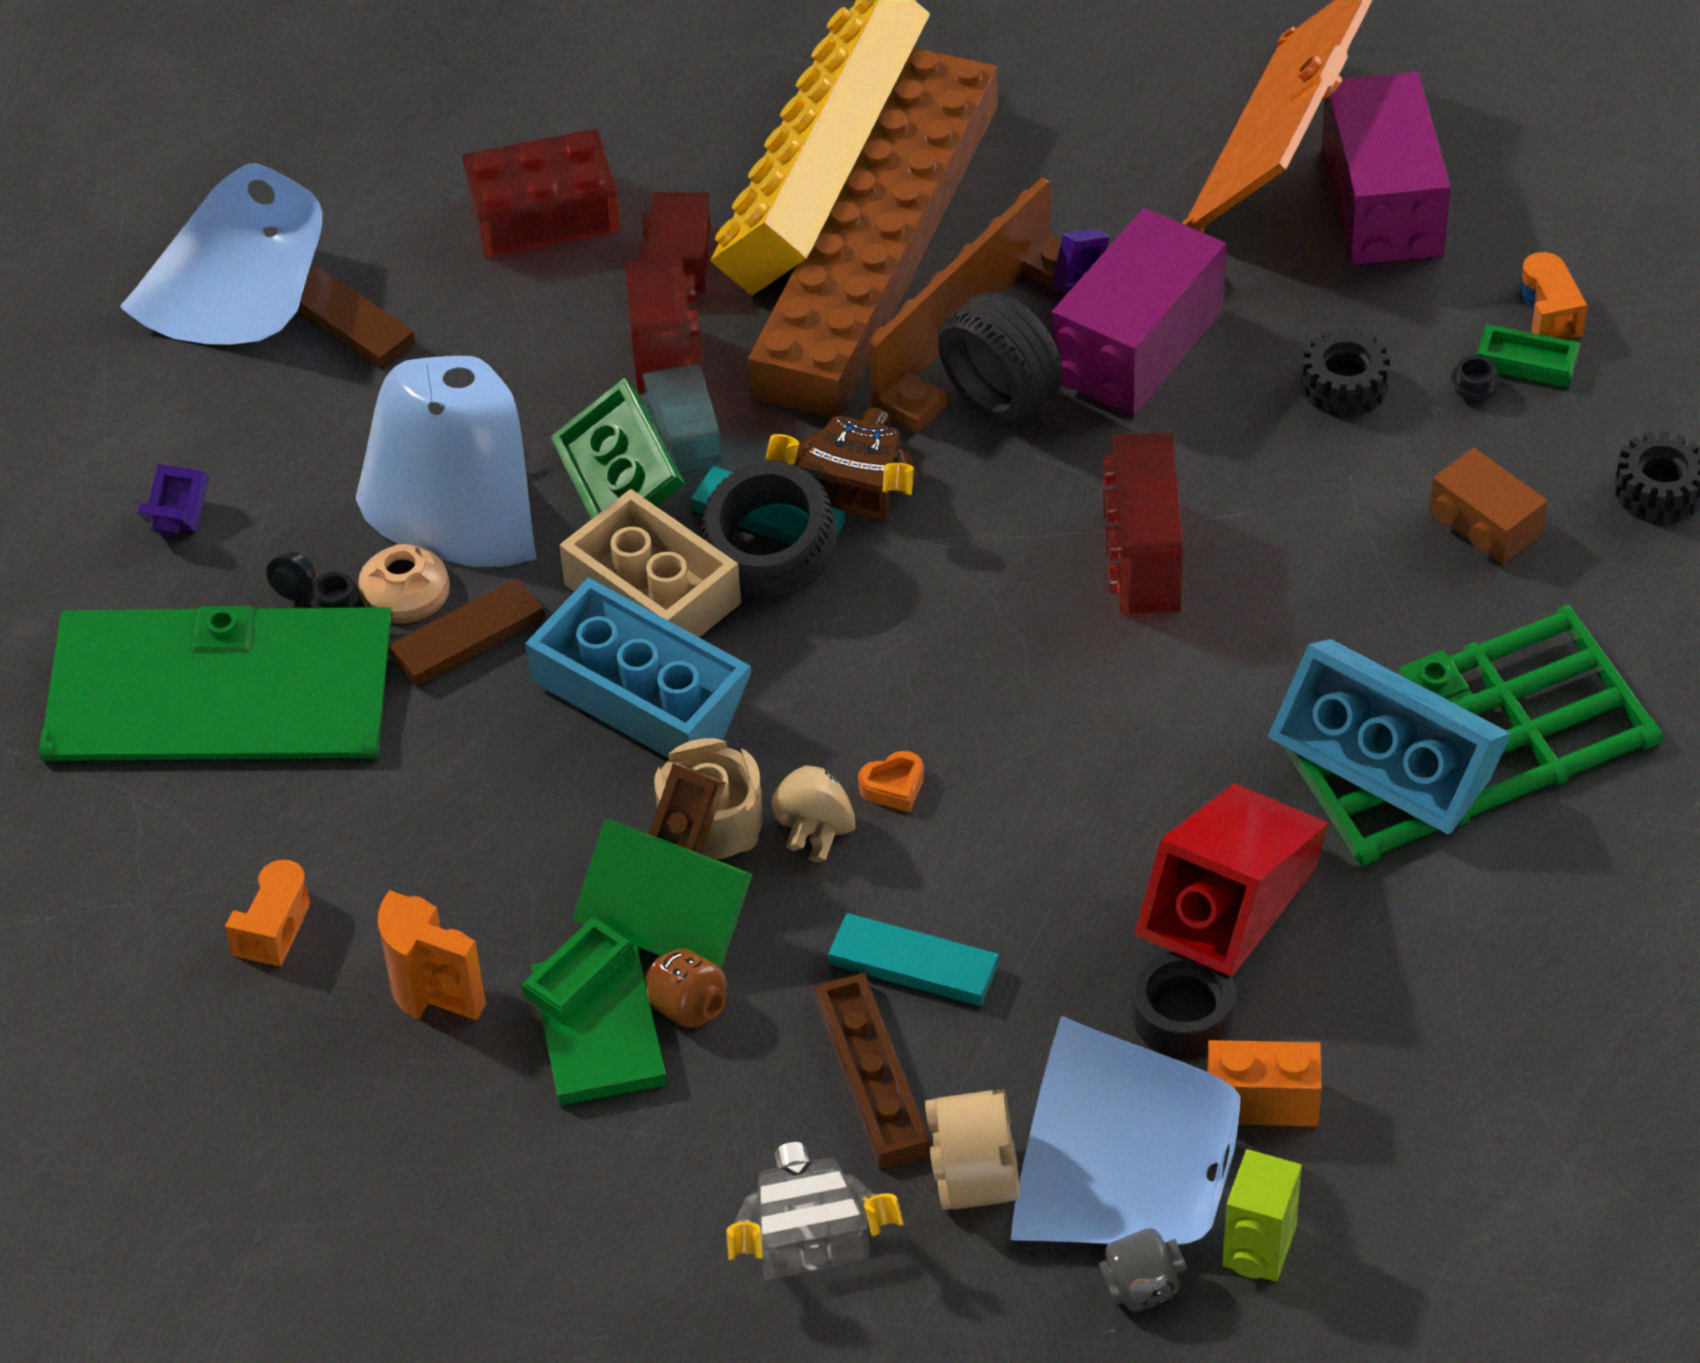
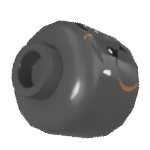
[1099,1228,1188,1312]

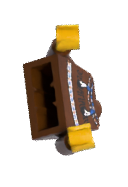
[765,408,918,521]

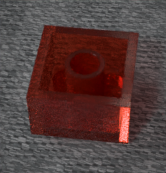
[625,256,703,397]

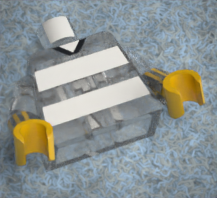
[726,1142,904,1280]

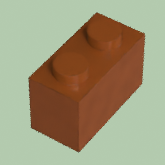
[1429,447,1548,565]

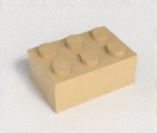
[559,489,741,637]

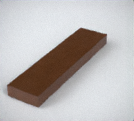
[813,973,932,1170]

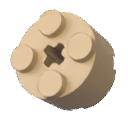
[654,738,763,860]
[925,1089,1020,1210]

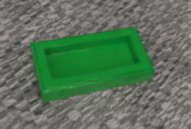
[1476,324,1581,388]
[521,916,635,1023]

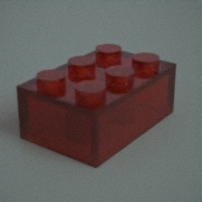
[462,128,621,257]
[1102,432,1183,614]

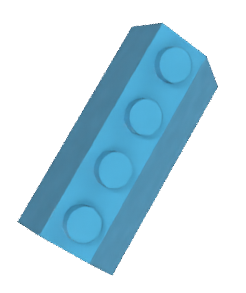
[525,577,751,758]
[1267,639,1511,834]

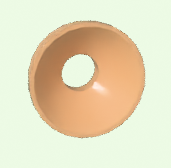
[359,544,450,624]

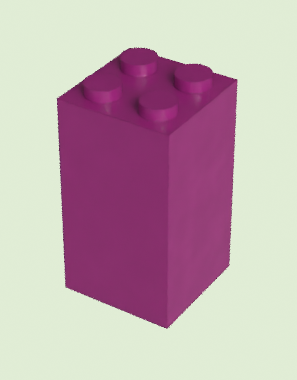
[1321,72,1451,265]
[1052,208,1226,417]

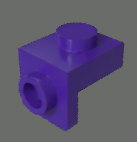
[1051,229,1110,295]
[137,464,209,536]

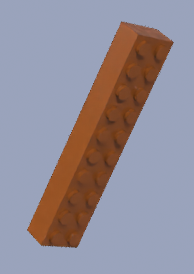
[748,47,998,419]

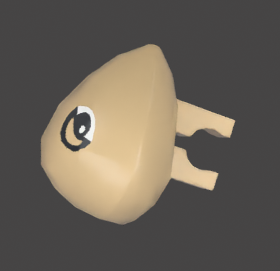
[771,765,855,863]

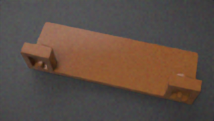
[868,177,1062,433]

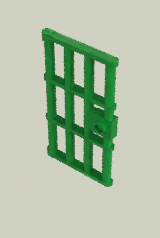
[1272,604,1663,867]

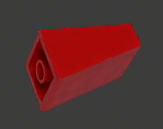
[1134,783,1329,976]

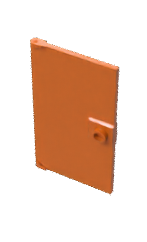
[1182,0,1373,233]

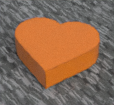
[858,751,924,812]

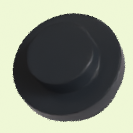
[1450,356,1500,401]
[266,552,315,600]
[309,572,360,608]

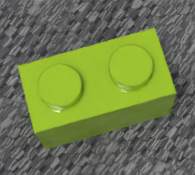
[1223,1149,1302,1282]

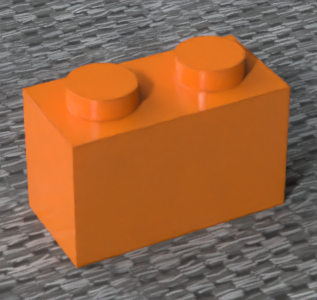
[1207,1040,1322,1126]

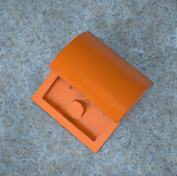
[378,890,486,1020]

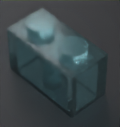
[639,363,722,473]

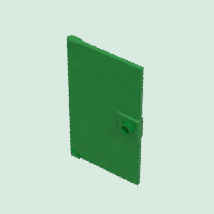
[39,606,392,761]

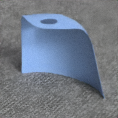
[120,163,322,345]
[356,356,537,567]
[1011,1016,1240,1245]

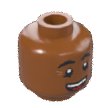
[646,948,727,1029]

